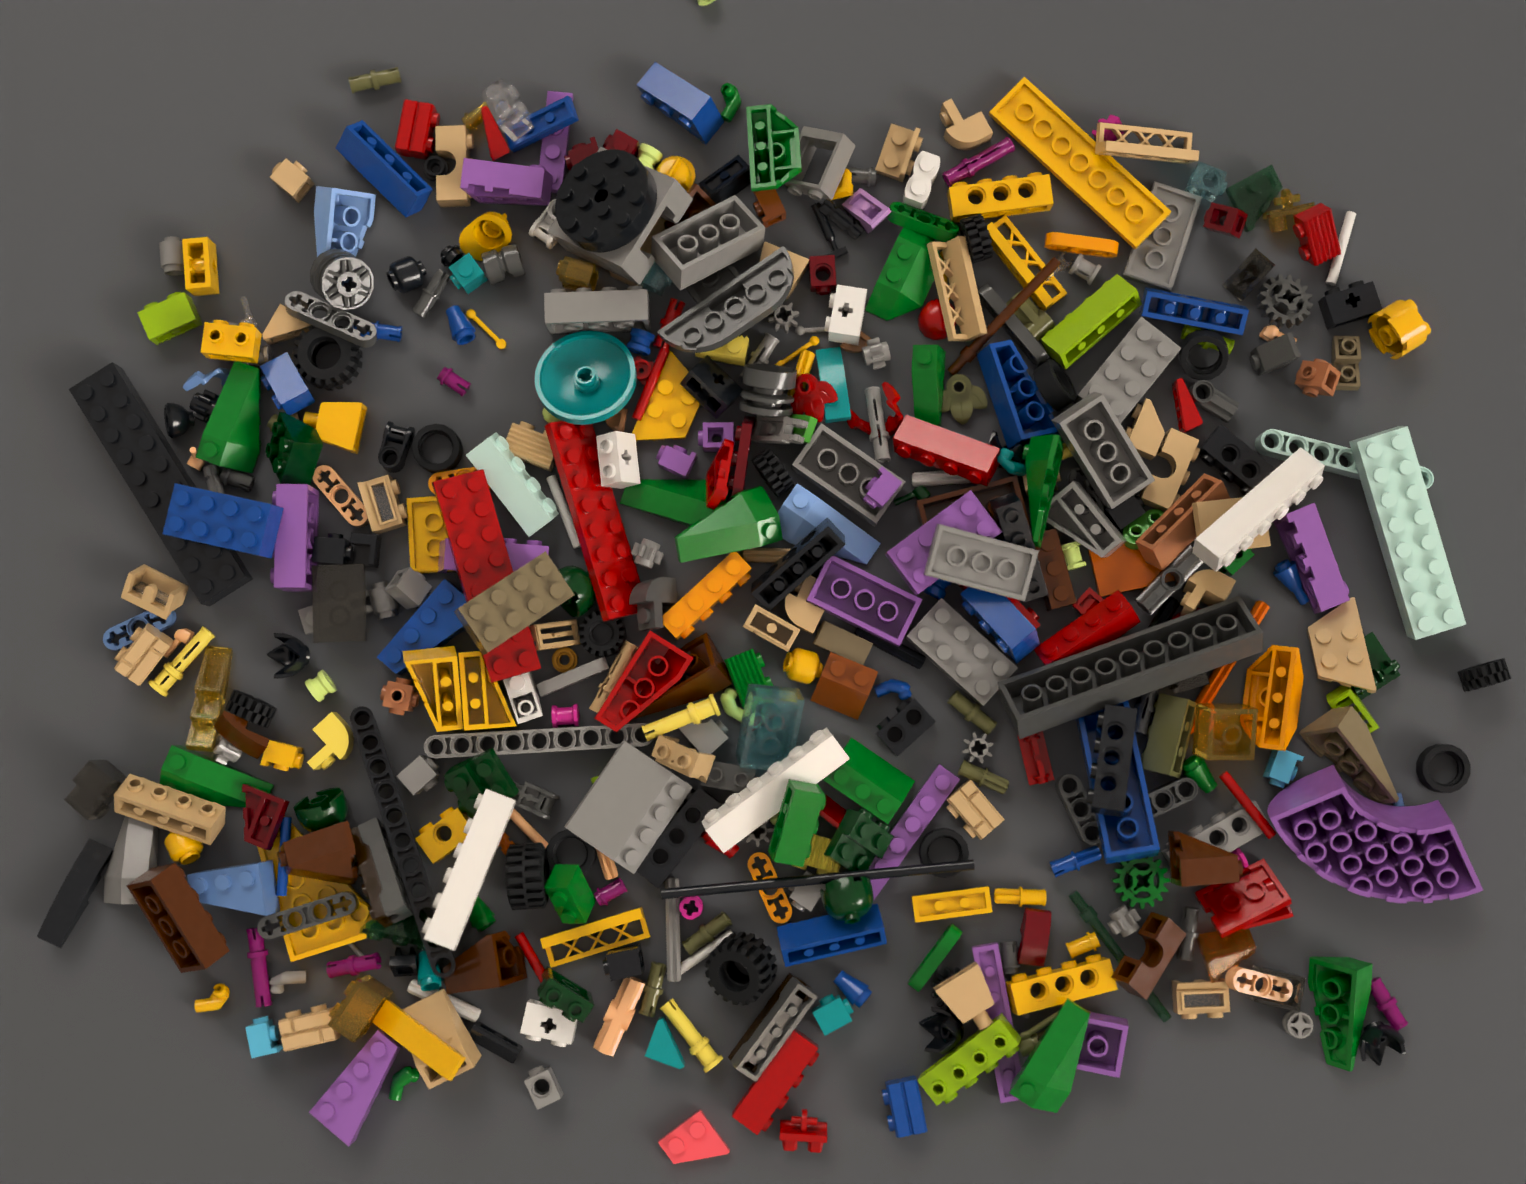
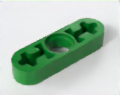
[887,202,959,242]
[907,923,963,992]

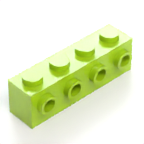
[1041,274,1142,369]
[917,1013,1021,1106]

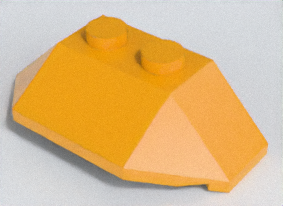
[1240,645,1304,751]

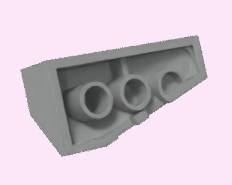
[104,816,158,904]

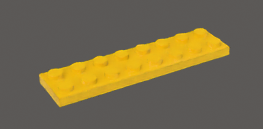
[989,77,1172,250]

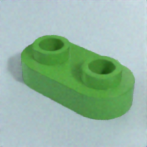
[1122,509,1164,550]

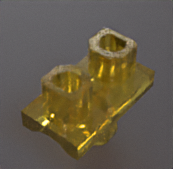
[1262,188,1315,232]

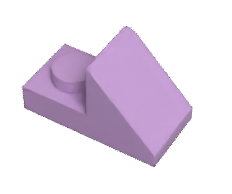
[842,188,891,234]

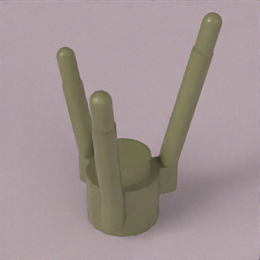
[1018,1012,1058,1057]

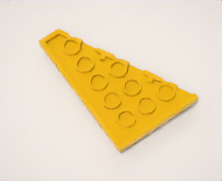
[257,815,390,962]

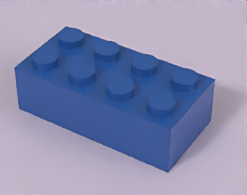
[163,483,284,559]

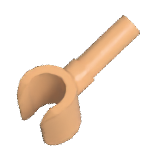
[1259,325,1297,342]
[186,447,206,471]
[164,628,195,658]

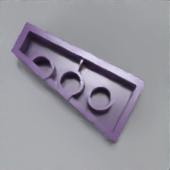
[1273,502,1350,614]
[309,1029,402,1147]

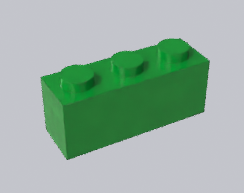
[768,779,826,867]

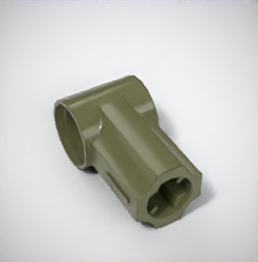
[1006,290,1055,341]

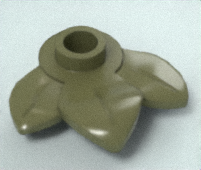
[942,374,988,425]

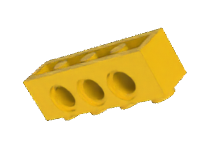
[947,172,1054,223]
[1005,954,1118,1016]

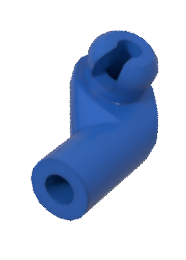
[873,679,912,700]

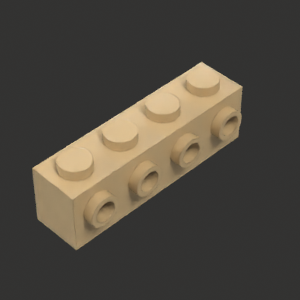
[114,774,226,845]

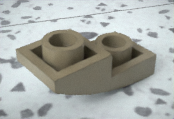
[1331,336,1361,391]
[812,621,873,665]

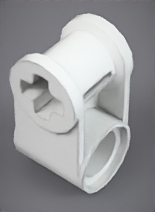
[529,199,557,249]

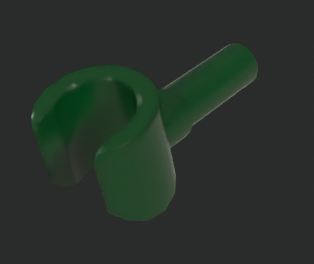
[894,486,931,505]

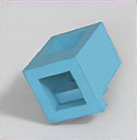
[1263,750,1304,789]
[245,1015,283,1058]

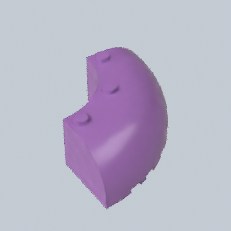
[1267,765,1484,903]

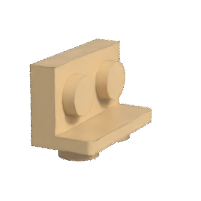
[875,123,923,182]

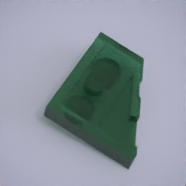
[1225,165,1283,232]

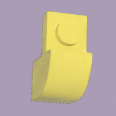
[307,712,354,770]

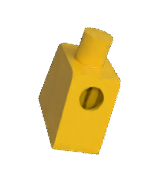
[303,402,367,454]

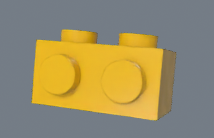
[201,320,262,364]

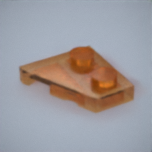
[1197,928,1256,983]

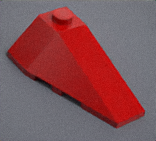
[595,631,694,732]

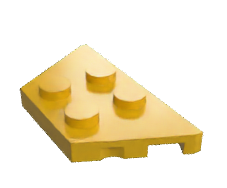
[632,351,701,442]

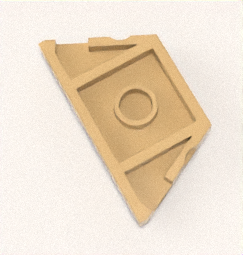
[1307,597,1377,693]

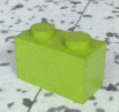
[137,292,203,345]

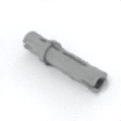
[864,386,891,464]

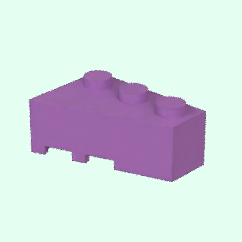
[460,158,553,206]

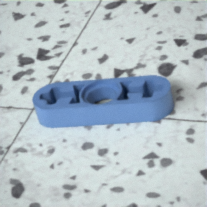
[103,611,176,651]

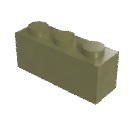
[1141,693,1198,779]

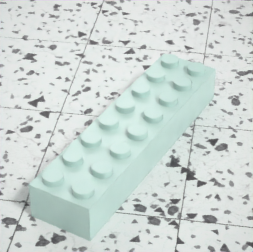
[1349,426,1466,640]

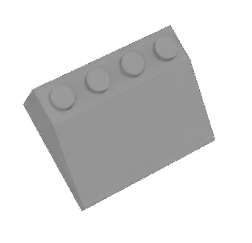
[564,740,693,874]

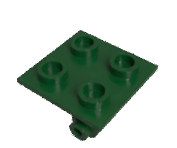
[1351,632,1400,700]

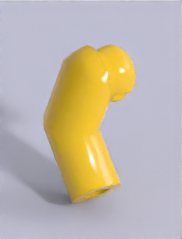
[194,983,230,1013]

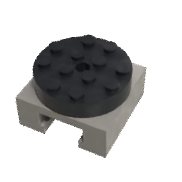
[547,147,693,285]

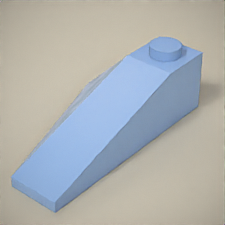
[314,186,376,285]
[778,483,881,565]

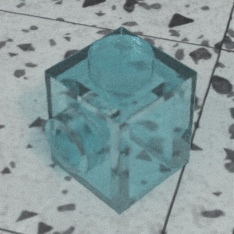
[639,253,673,296]

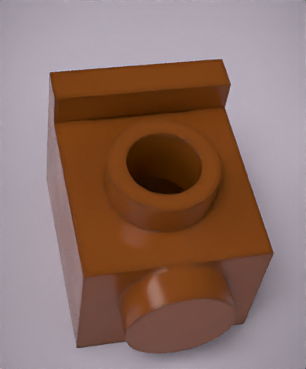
[753,189,786,228]

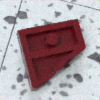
[242,784,290,850]

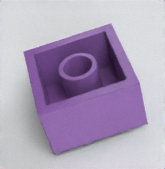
[1076,1011,1129,1078]

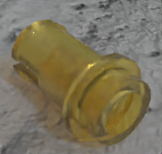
[461,101,494,131]

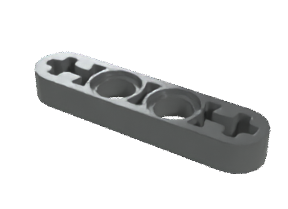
[978,284,1049,367]
[285,291,377,348]
[257,891,359,939]

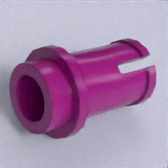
[437,367,471,397]
[593,877,628,907]

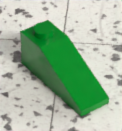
[911,345,946,426]

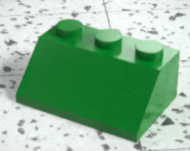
[822,737,915,824]

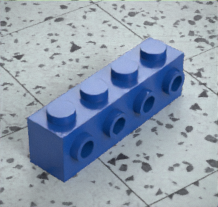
[336,120,433,217]
[776,904,887,967]

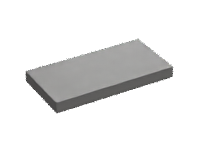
[1122,181,1202,292]
[923,524,1039,602]

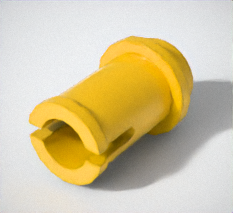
[1065,932,1100,959]

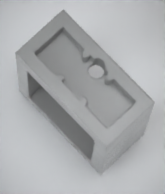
[784,126,856,201]

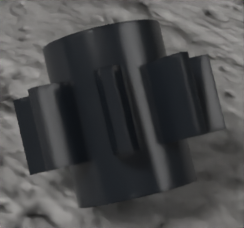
[189,389,219,423]

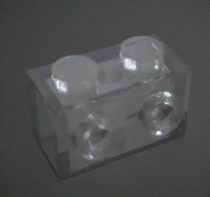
[481,78,534,142]

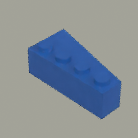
[977,340,1059,449]
[377,578,466,675]

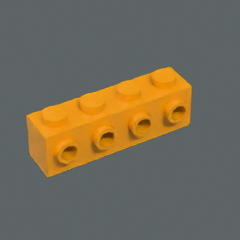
[663,552,752,640]

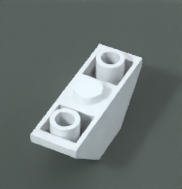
[503,672,543,724]

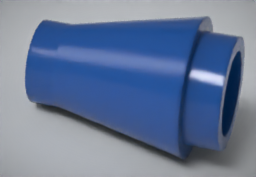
[446,305,476,345]
[833,970,872,1008]

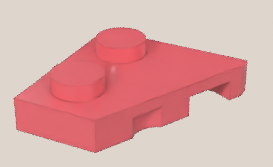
[658,1109,730,1164]

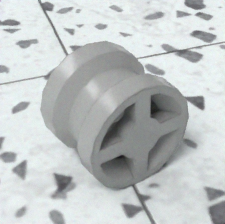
[1282,1010,1313,1039]

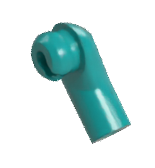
[997,448,1026,476]

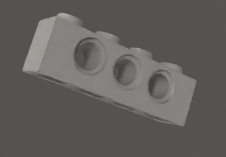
[1161,800,1269,866]

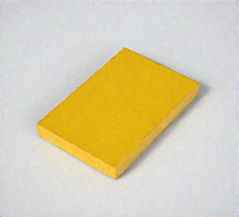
[406,496,456,574]

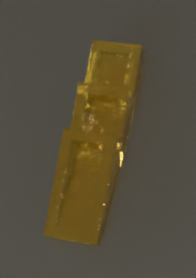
[185,646,233,752]

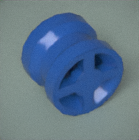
[626,328,655,356]

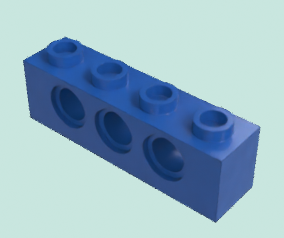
[1139,287,1249,335]

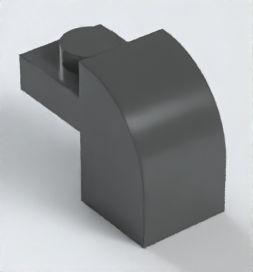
[629,577,677,631]

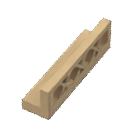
[1095,122,1199,164]
[927,236,987,341]

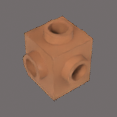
[1294,359,1341,398]
[380,677,420,716]

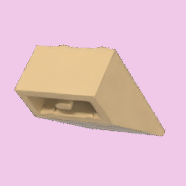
[402,988,482,1089]

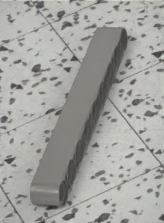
[424,723,655,758]

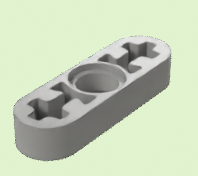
[536,657,610,697]

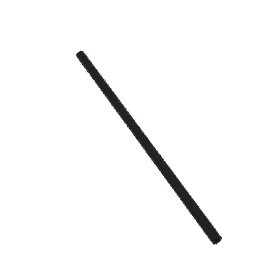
[661,859,974,899]

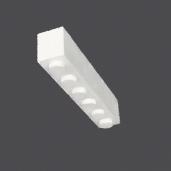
[1192,447,1325,572]
[701,727,850,853]
[422,789,516,951]

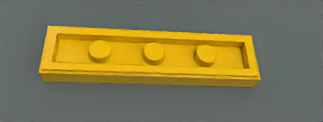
[372,1000,466,1081]

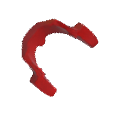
[846,382,904,437]

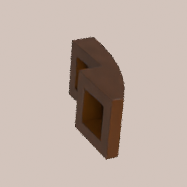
[214,710,270,759]

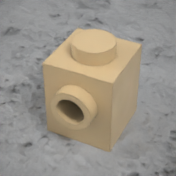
[270,158,315,203]

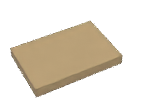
[1192,497,1271,549]

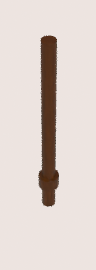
[947,257,1061,375]

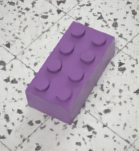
[270,484,319,592]
[885,490,1002,596]
[806,556,923,647]

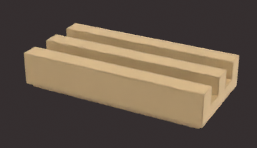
[529,619,581,651]

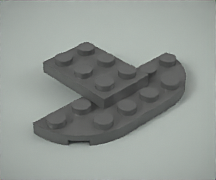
[657,246,794,353]

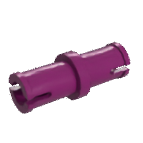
[326,952,382,978]
[1370,977,1408,1030]

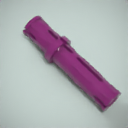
[942,137,1015,187]
[246,927,272,1007]

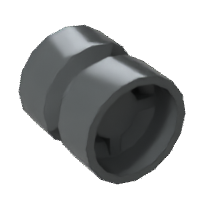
[481,243,525,285]

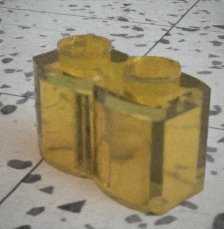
[556,256,599,291]

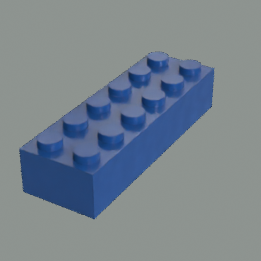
[1076,700,1160,864]

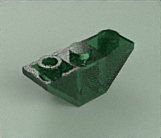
[360,910,440,951]

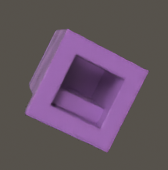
[698,422,735,452]
[656,445,697,479]
[862,466,902,509]

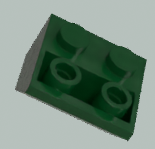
[265,412,323,485]

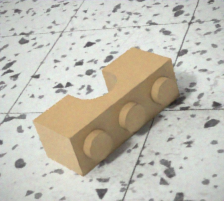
[435,125,474,207]
[1139,428,1200,512]

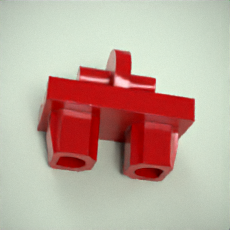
[779,1109,827,1153]

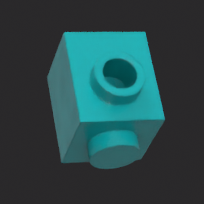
[448,253,488,294]
[812,994,854,1036]

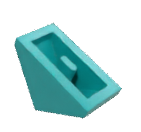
[645,1015,685,1069]

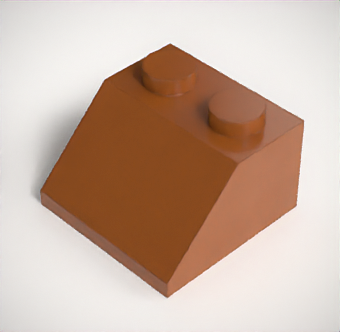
[810,652,878,720]

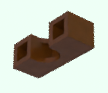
[1031,528,1077,612]
[1111,912,1186,1000]

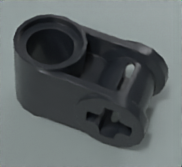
[378,421,415,473]

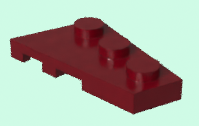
[728,416,755,499]

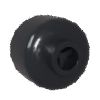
[386,256,427,294]

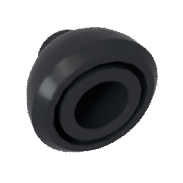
[164,403,195,438]

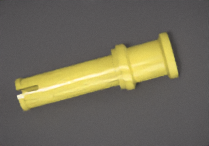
[148,626,215,697]
[641,694,721,742]
[660,998,724,1073]

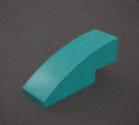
[815,347,851,423]

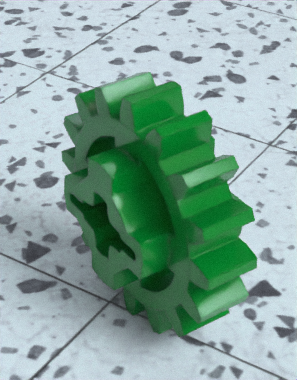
[1112,857,1170,909]

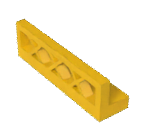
[987,215,1068,311]
[540,907,651,968]

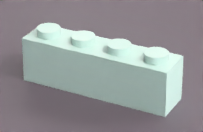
[466,432,559,537]

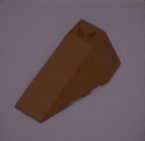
[632,632,732,720]

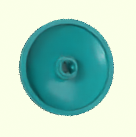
[534,331,637,425]

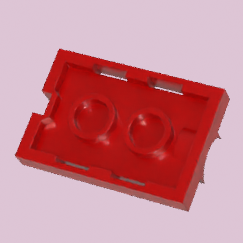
[1195,858,1292,938]

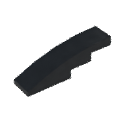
[37,838,113,949]

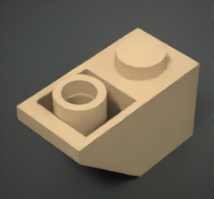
[1125,398,1165,460]

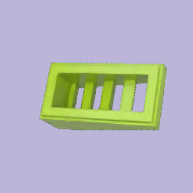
[1326,685,1379,733]

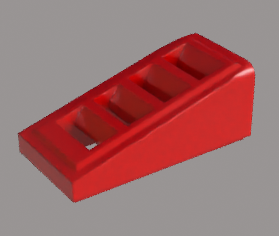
[481,105,510,161]
[1172,378,1203,433]

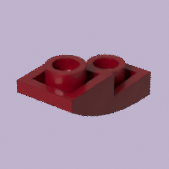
[1017,908,1052,967]

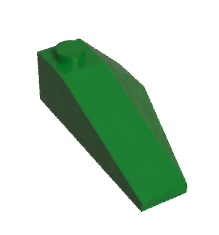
[1023,434,1064,548]
[1308,956,1373,1072]

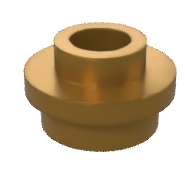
[552,647,578,673]

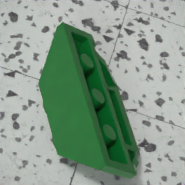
[746,104,802,192]
[865,227,943,321]

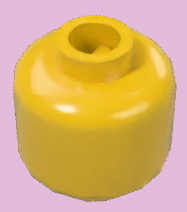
[783,648,823,684]
[164,831,204,865]

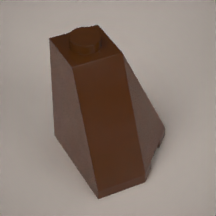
[277,821,358,885]
[1168,830,1243,887]
[443,930,527,994]

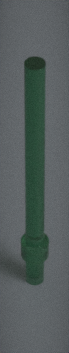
[1069,890,1172,1022]

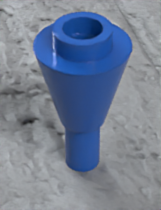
[1272,559,1309,605]

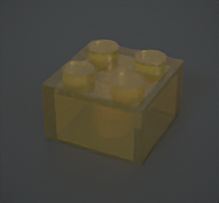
[1192,703,1258,760]
[328,974,394,1043]

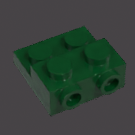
[444,748,519,818]
[824,809,893,871]
[537,966,594,1023]

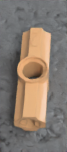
[593,976,646,1056]

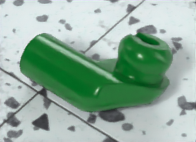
[721,83,742,123]
[388,1066,420,1101]

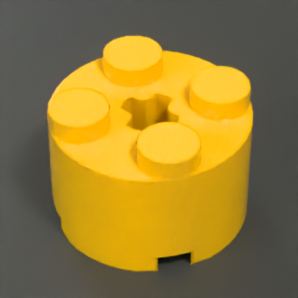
[1368,299,1431,360]

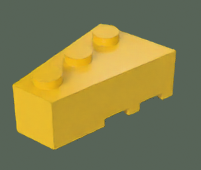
[402,646,463,732]
[458,651,516,731]

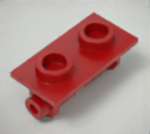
[1017,731,1054,786]

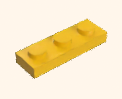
[911,886,992,923]

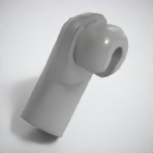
[269,970,306,994]

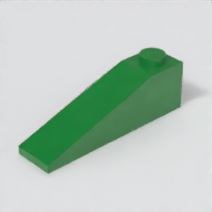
[196,361,261,473]
[620,479,731,527]
[675,486,783,563]
[159,745,274,807]
[1009,998,1090,1113]

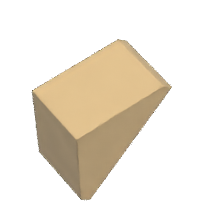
[262,304,310,345]

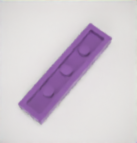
[539,91,573,193]

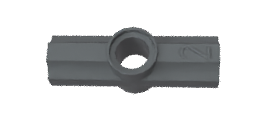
[1135,545,1204,615]

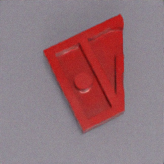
[706,439,734,509]

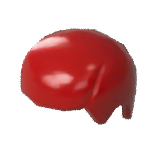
[918,299,957,340]

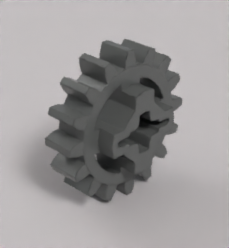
[1256,274,1313,329]

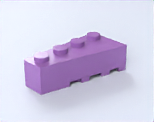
[438,538,549,573]

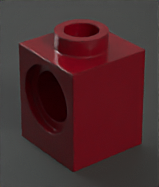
[809,255,836,295]

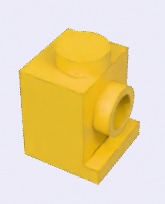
[260,740,304,771]

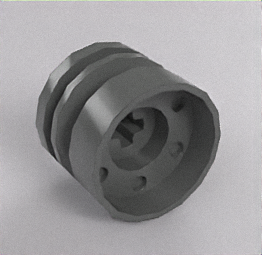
[310,249,374,310]
[740,364,797,418]

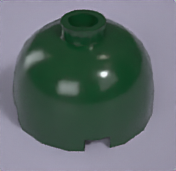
[559,565,596,618]
[293,787,348,832]
[820,876,874,924]

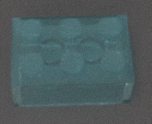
[735,683,805,770]

